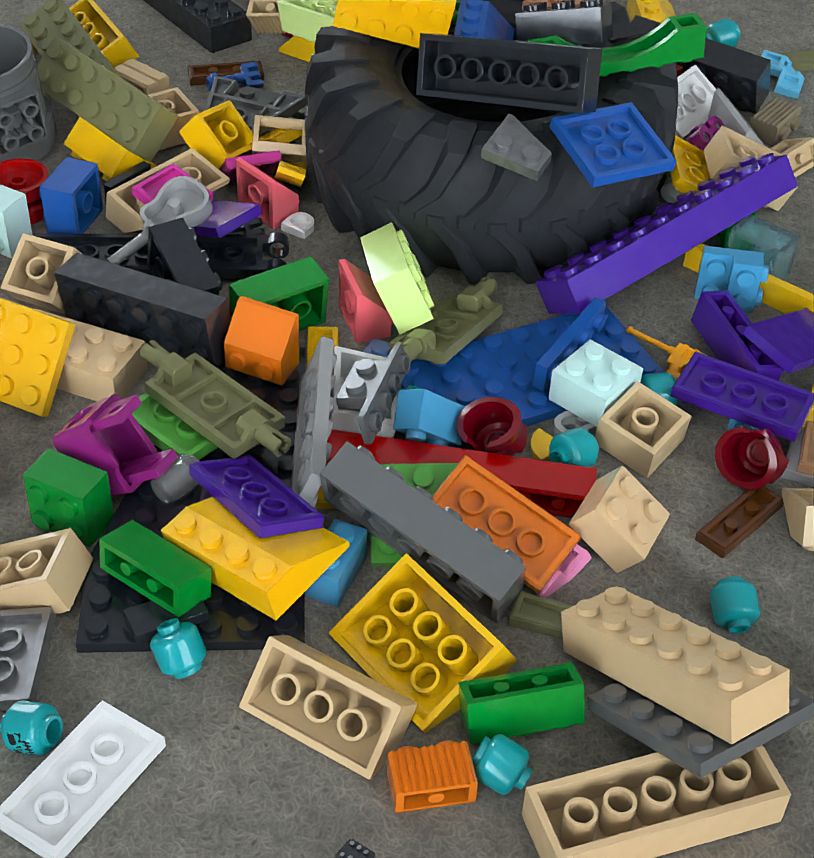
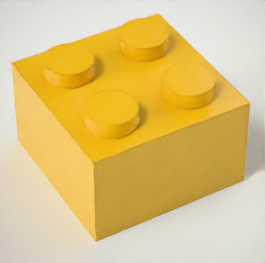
[179,100,253,170]

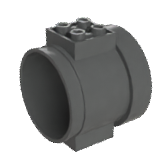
[0,24,57,162]

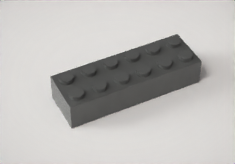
[320,441,526,623]

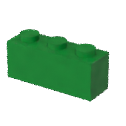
[99,520,211,617]
[458,662,585,744]

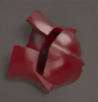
[457,397,528,456]
[715,426,789,490]

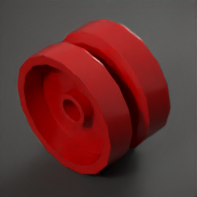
[0,158,49,224]

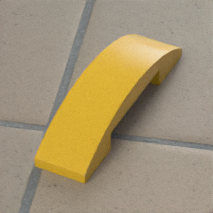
[274,159,307,187]

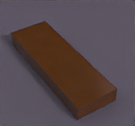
[188,60,264,86]
[695,486,784,558]

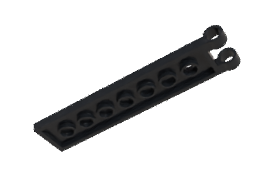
[32,232,290,279]

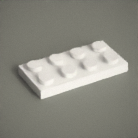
[675,65,716,139]
[0,700,166,858]

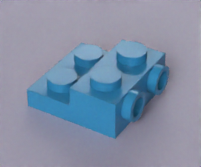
[694,246,769,313]

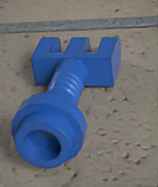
[206,62,264,91]

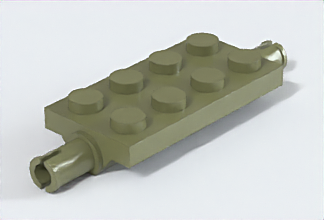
[389,277,503,365]
[140,340,291,459]

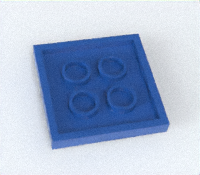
[550,102,676,188]

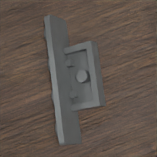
[335,343,410,444]

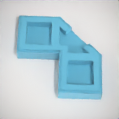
[761,50,805,99]

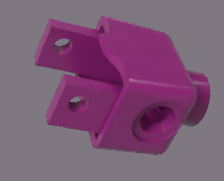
[53,394,179,496]

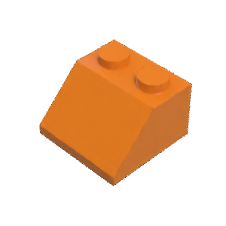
[224,296,299,386]

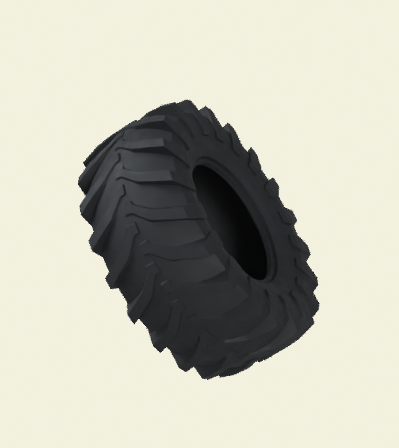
[305,0,678,285]

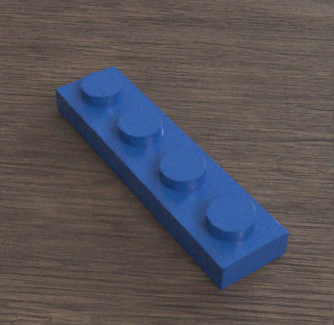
[532,297,607,392]

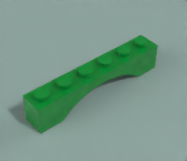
[528,13,706,76]

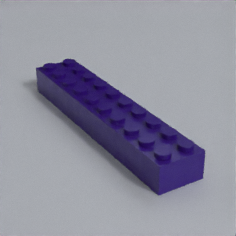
[535,153,798,314]

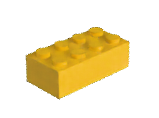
[333,0,456,48]

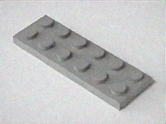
[291,336,337,508]

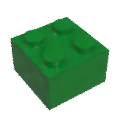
[23,448,114,547]

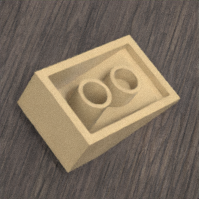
[0,528,94,614]

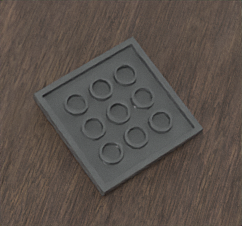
[587,682,814,778]

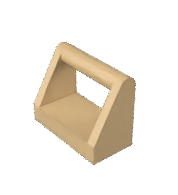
[252,115,306,163]
[770,137,814,178]

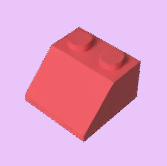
[236,158,299,230]
[339,259,394,343]

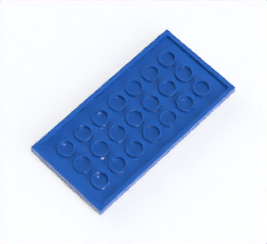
[401,305,664,448]

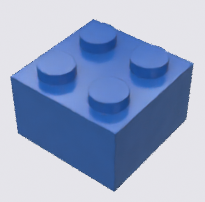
[39,157,103,234]

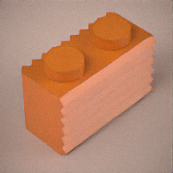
[387,740,478,813]

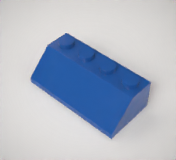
[454,0,514,40]

